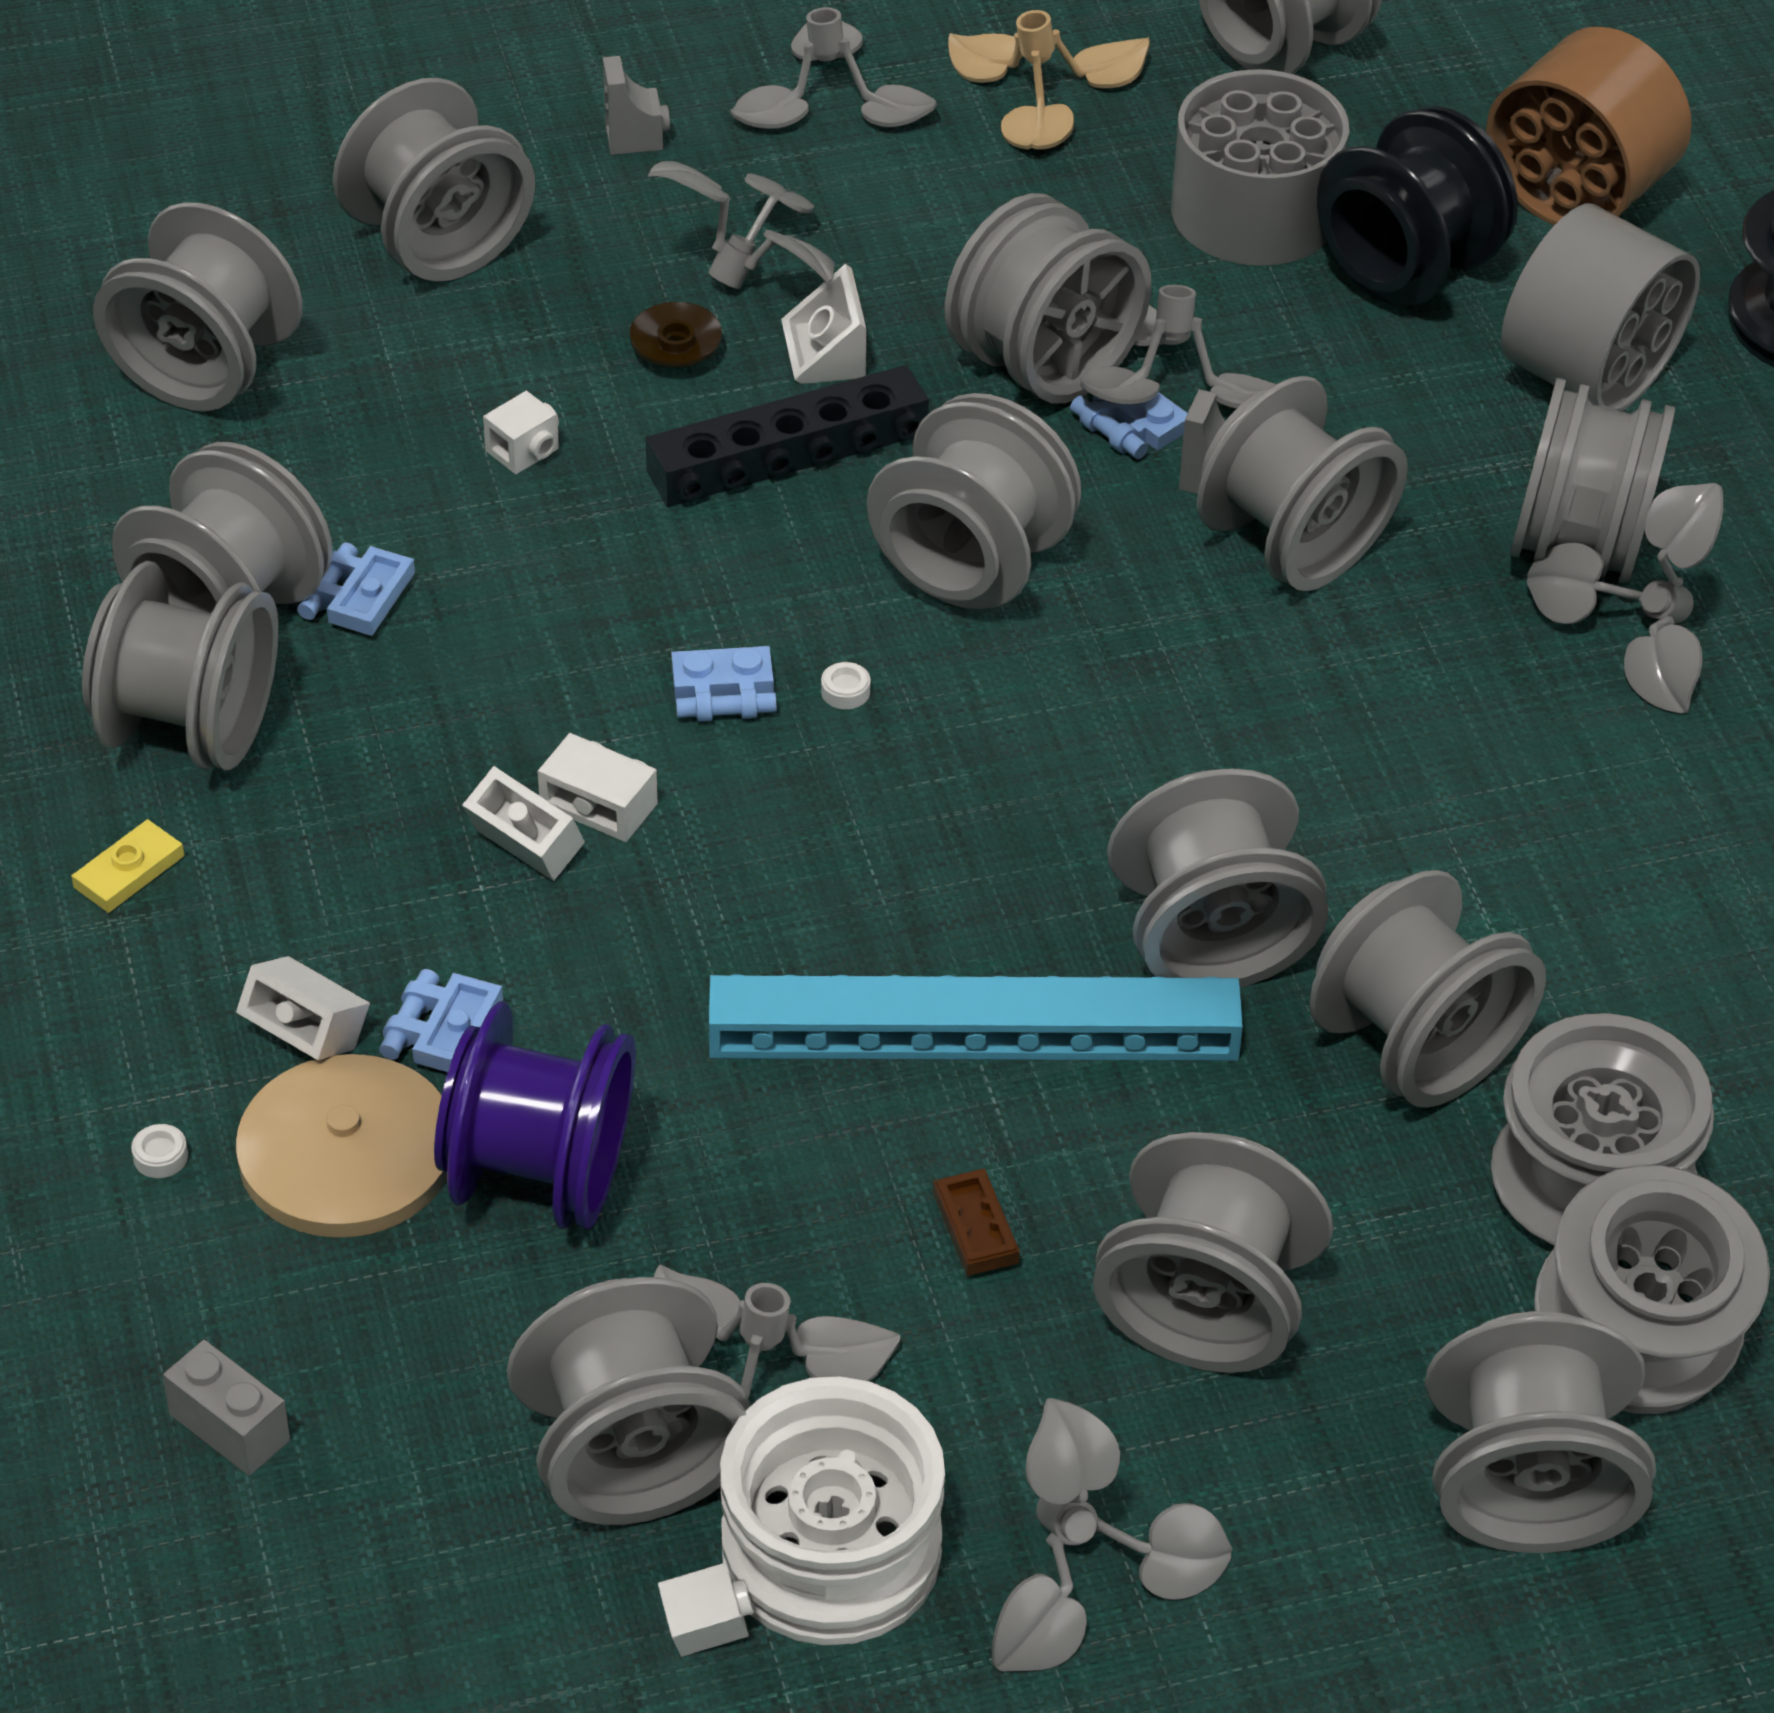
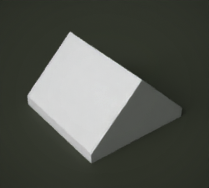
[781,264,866,384]

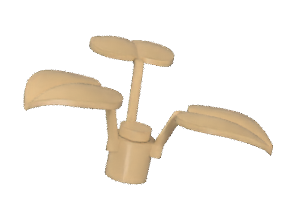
[948,10,1150,149]

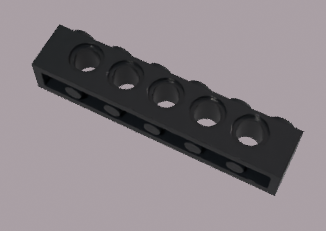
[645,365,929,508]

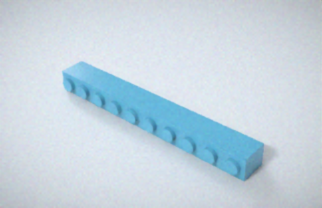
[709,974,1243,1061]

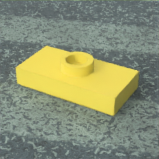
[71,819,184,913]

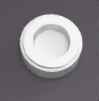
[821,662,871,709]
[131,1124,188,1178]

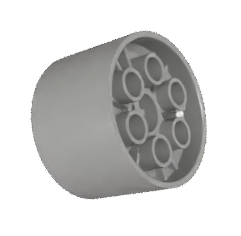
[1171,69,1349,266]
[1501,203,1700,411]

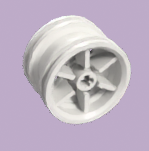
[720,1376,945,1645]

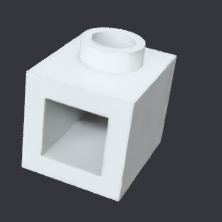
[483,390,559,474]
[658,1562,754,1657]

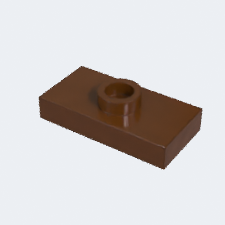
[932,1168,1020,1276]

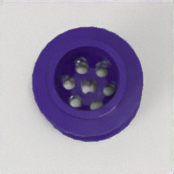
[434,1001,636,1229]

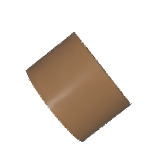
[1486,27,1692,225]

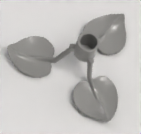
[730,7,937,129]
[648,161,835,289]
[1080,285,1275,408]
[1527,483,1723,714]
[654,1264,900,1399]
[991,1398,1232,1671]

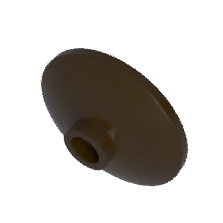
[630,302,722,367]

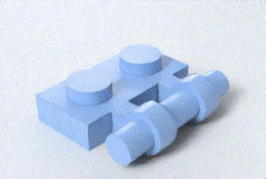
[1070,392,1188,459]
[297,542,415,636]
[671,646,776,722]
[379,969,503,1072]

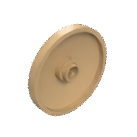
[236,1054,447,1237]

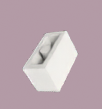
[538,733,658,842]
[462,766,585,881]
[236,956,370,1060]

